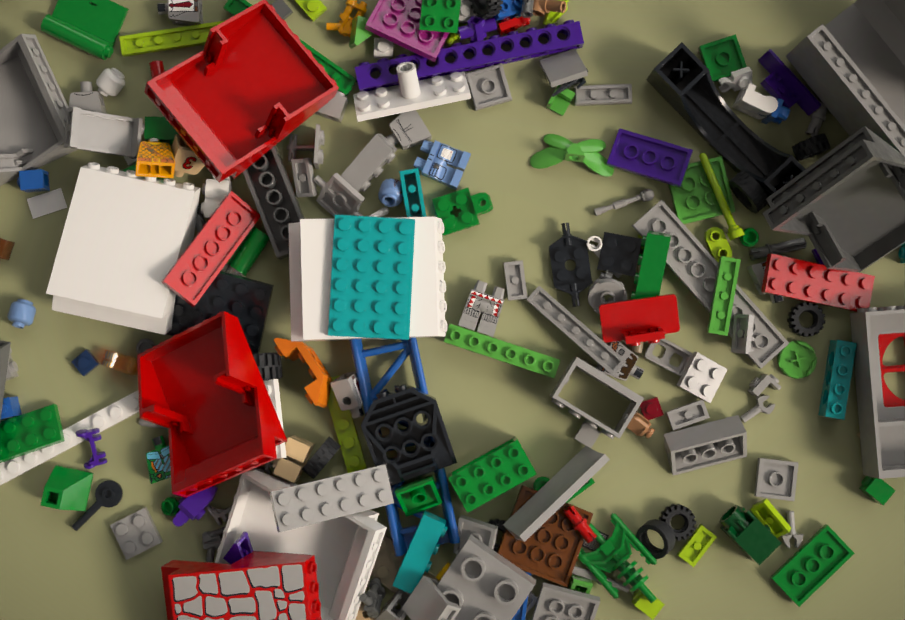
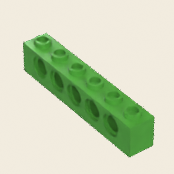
[444,324,560,378]

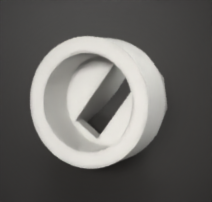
[586,236,602,251]

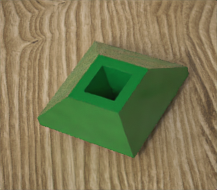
[40,465,94,511]

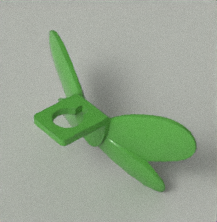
[530,134,614,177]

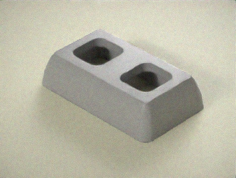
[645,339,693,376]

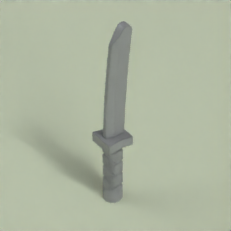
[572,566,630,593]

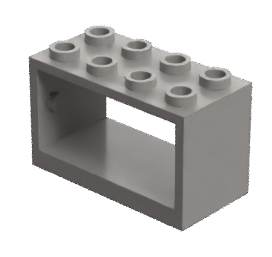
[549,357,644,439]

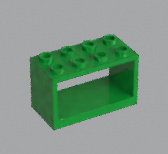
[448,436,537,513]

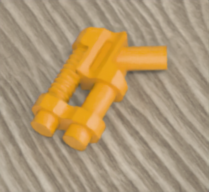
[326,0,368,37]

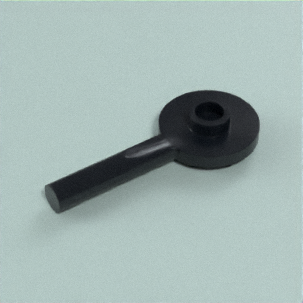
[72,480,123,531]

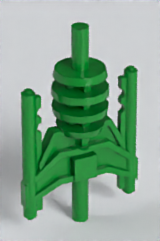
[578,513,657,603]

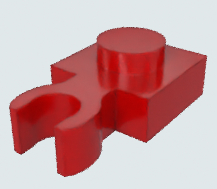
[497,16,531,36]

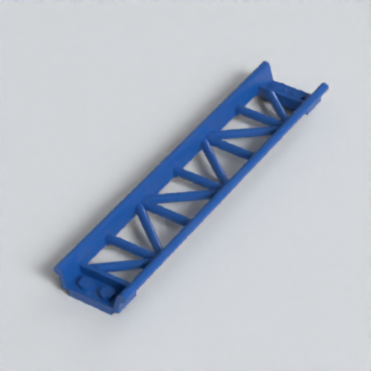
[349,338,460,557]

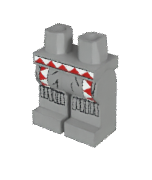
[458,280,504,337]

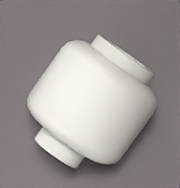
[96,68,125,97]

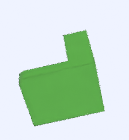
[546,85,575,116]

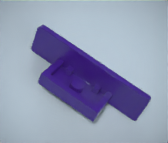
[758,49,821,115]

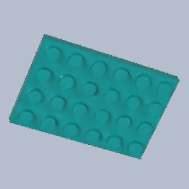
[328,214,415,340]

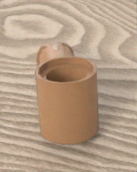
[533,0,567,17]

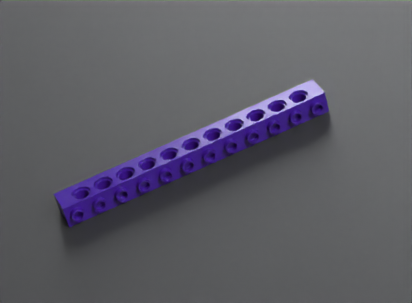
[355,20,584,92]

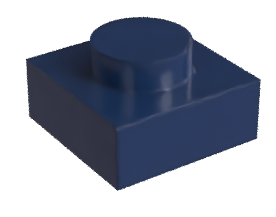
[71,349,100,376]

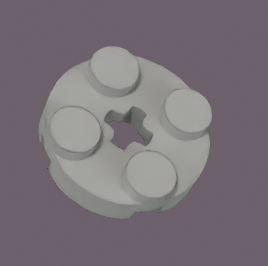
[588,278,627,314]

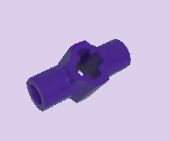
[457,16,497,42]

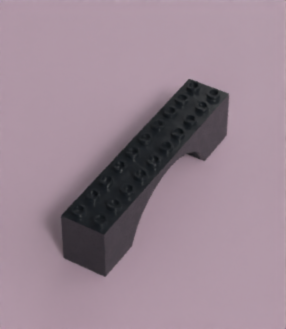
[646,42,805,207]

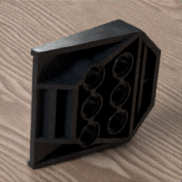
[361,384,457,486]

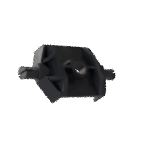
[549,223,593,307]

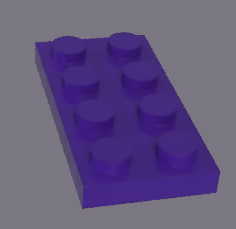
[607,128,693,187]

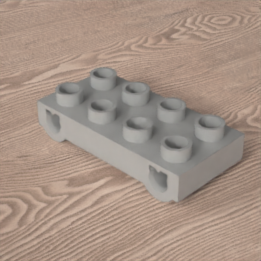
[437,535,536,620]

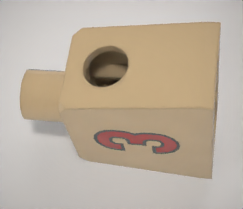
[171,134,205,177]

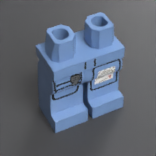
[413,140,471,190]

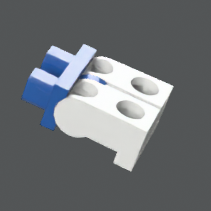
[732,83,791,125]

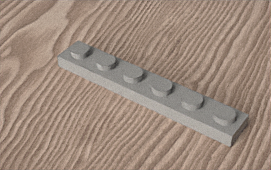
[527,286,626,376]

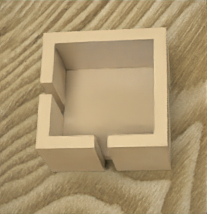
[272,435,315,483]

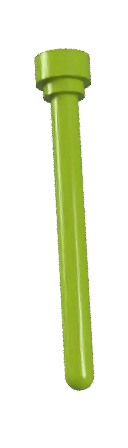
[699,153,745,240]

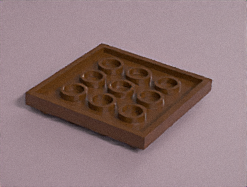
[497,485,593,587]

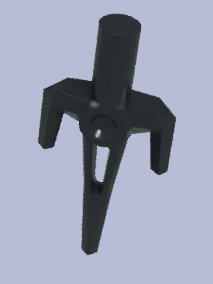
[552,68,588,97]

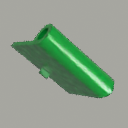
[41,0,129,60]

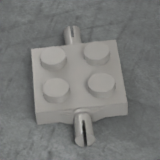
[313,173,365,218]

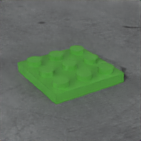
[668,156,736,224]

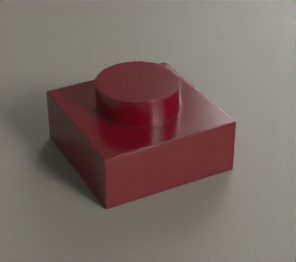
[639,397,664,420]

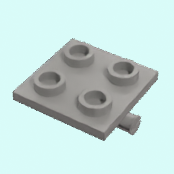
[287,124,325,169]

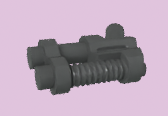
[202,526,226,562]
[360,578,386,618]

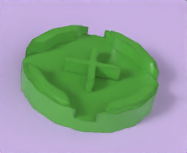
[777,341,817,379]

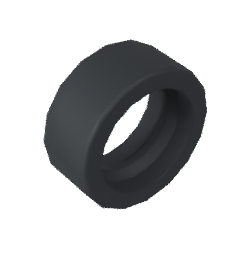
[636,519,675,559]

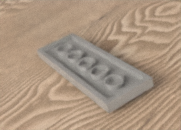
[269,464,394,532]

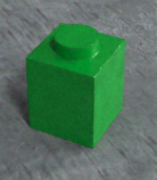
[859,476,896,506]

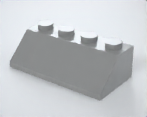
[664,415,747,476]

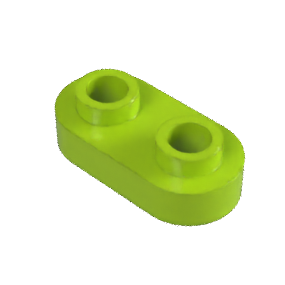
[704,227,732,263]

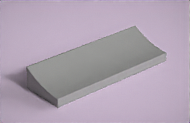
[503,446,610,542]

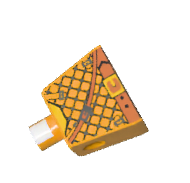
[135,138,175,178]

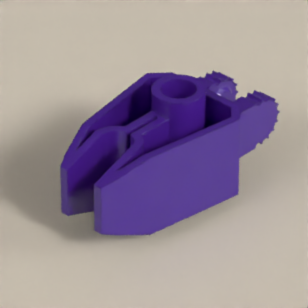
[173,485,218,527]

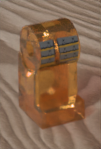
[101,350,138,375]

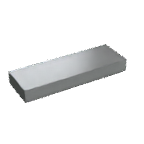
[574,84,632,106]

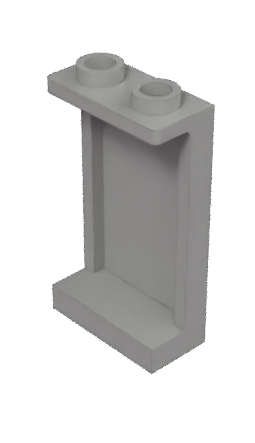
[64,107,145,157]

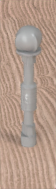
[594,189,654,216]

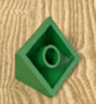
[395,475,443,517]

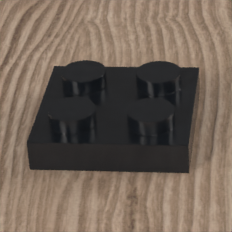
[597,232,642,277]

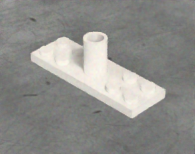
[353,62,471,122]

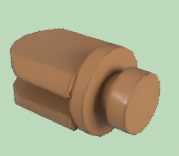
[627,411,655,439]

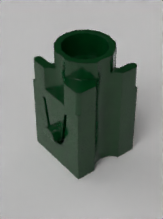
[719,505,782,565]

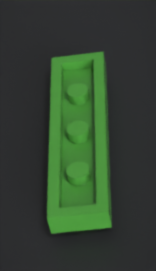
[707,256,741,336]

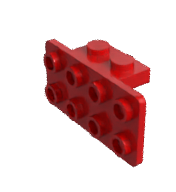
[599,294,680,346]

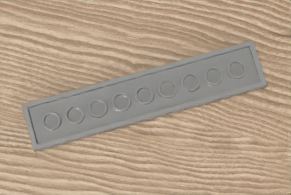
[632,200,789,369]

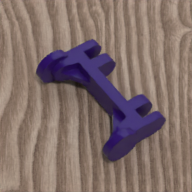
[75,428,108,469]

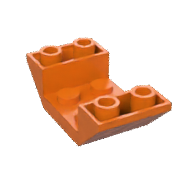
[274,337,333,408]

